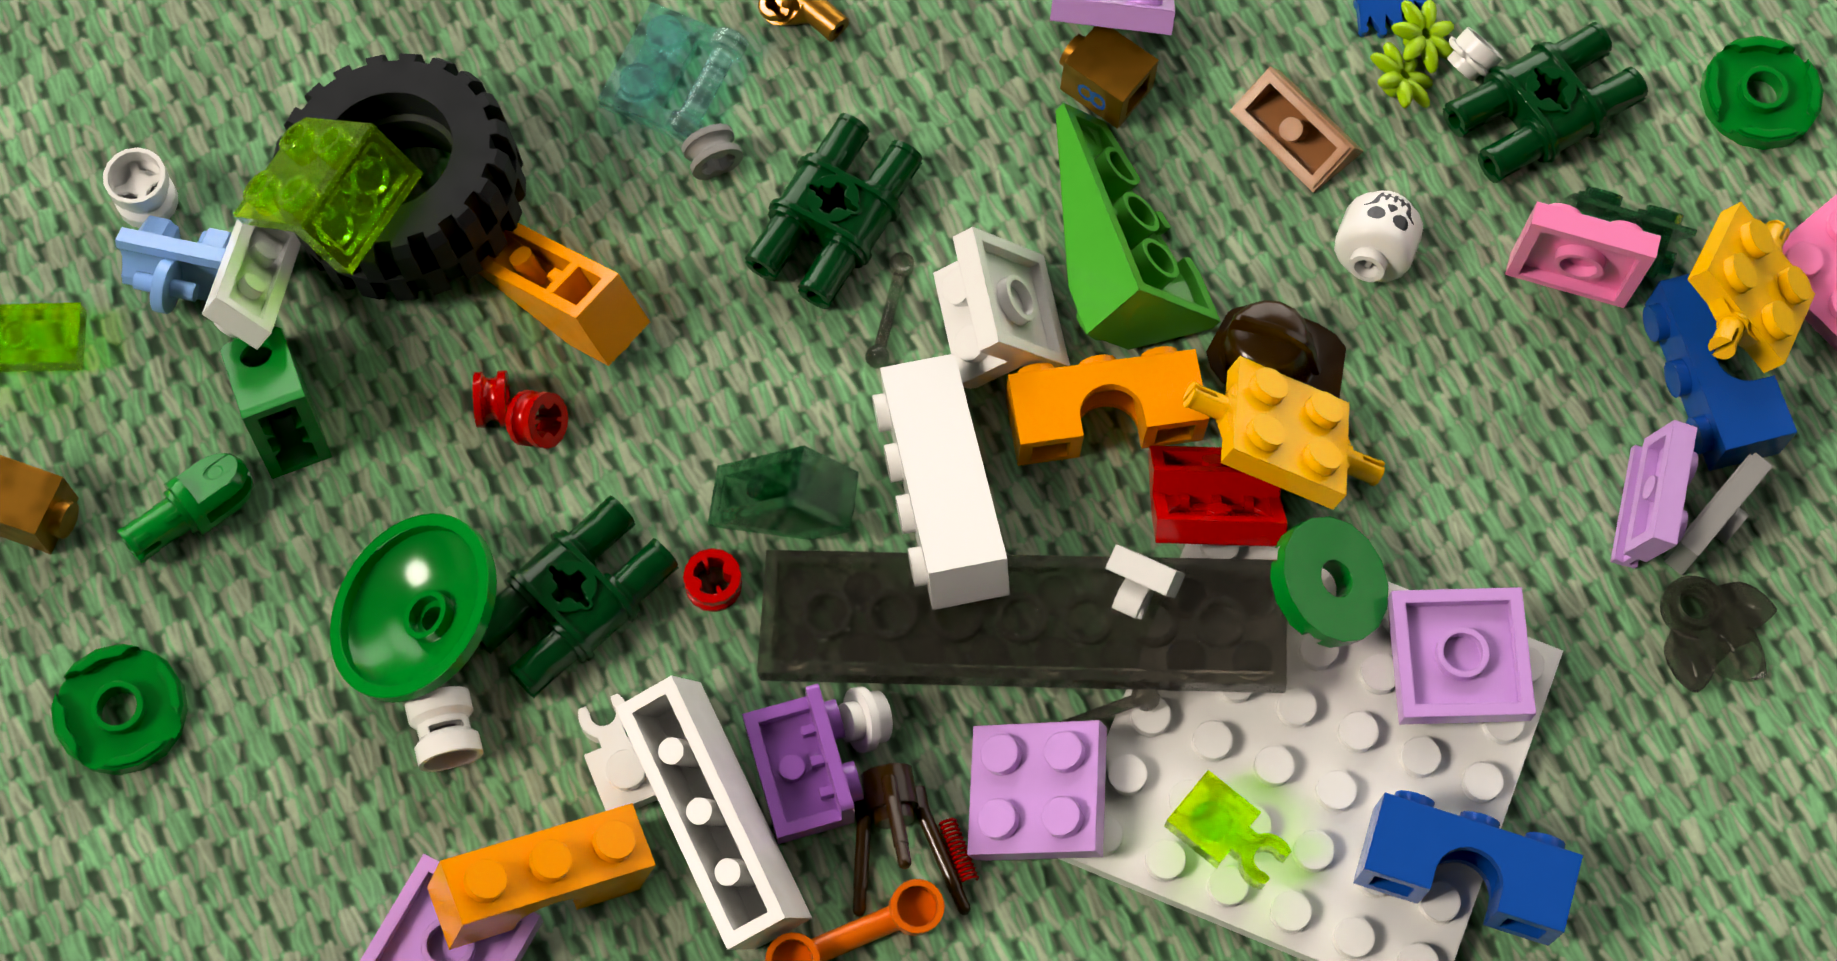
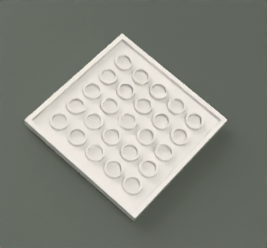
[1058,544,1563,961]

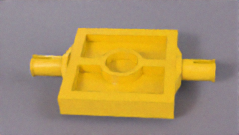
[1687,202,1815,373]
[1183,356,1385,510]

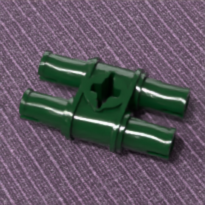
[1443,22,1648,183]
[745,113,922,309]
[480,495,679,698]

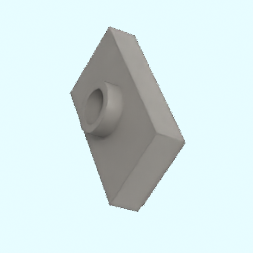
[1663,452,1773,575]

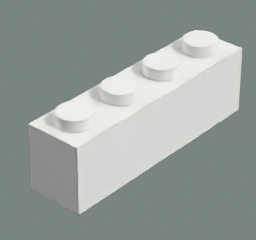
[872,353,1010,610]
[615,675,812,950]

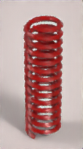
[938,817,979,883]

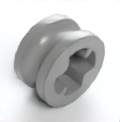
[681,123,743,180]

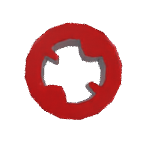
[472,370,510,428]
[505,390,569,449]
[683,548,742,612]

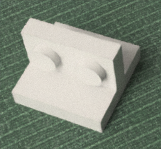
[933,227,1070,389]

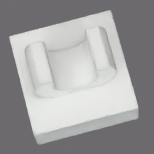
[1105,544,1186,620]

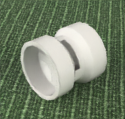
[103,148,178,228]
[404,686,484,772]

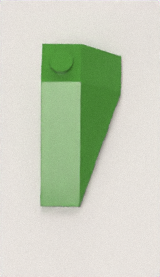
[1055,103,1221,350]

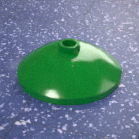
[330,513,497,703]

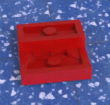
[1149,445,1288,546]

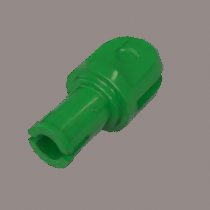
[117,453,254,565]

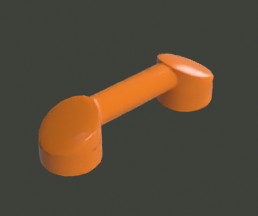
[765,879,945,961]

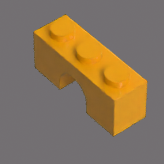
[1005,346,1210,466]
[427,803,656,950]

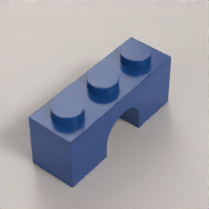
[1643,274,1797,471]
[1353,790,1583,946]

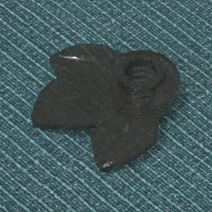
[1660,576,1777,693]

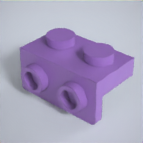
[742,683,864,844]

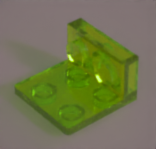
[234,117,423,275]

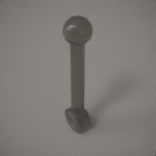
[865,252,914,369]
[1038,682,1160,723]

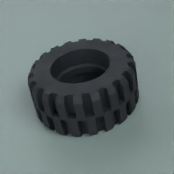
[272,53,526,301]

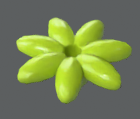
[1391,0,1454,74]
[1370,42,1433,108]

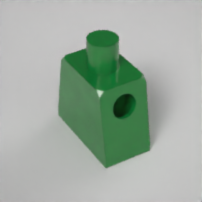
[220,326,332,479]

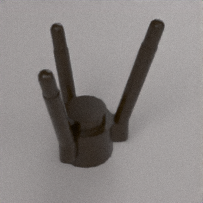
[853,763,971,917]

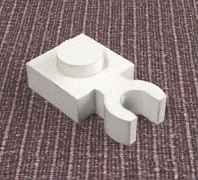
[578,694,658,811]

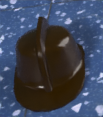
[1206,300,1346,398]

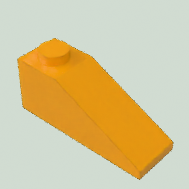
[479,223,650,366]

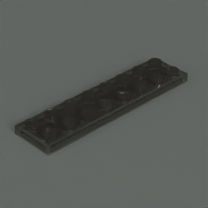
[757,550,1287,693]

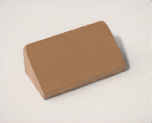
[1230,66,1363,193]

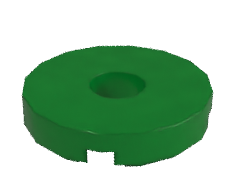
[1700,36,1824,150]
[1270,516,1389,648]
[51,644,188,776]

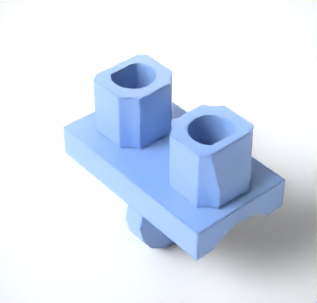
[115,215,232,314]

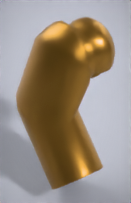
[758,0,849,42]

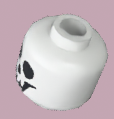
[1334,191,1423,282]

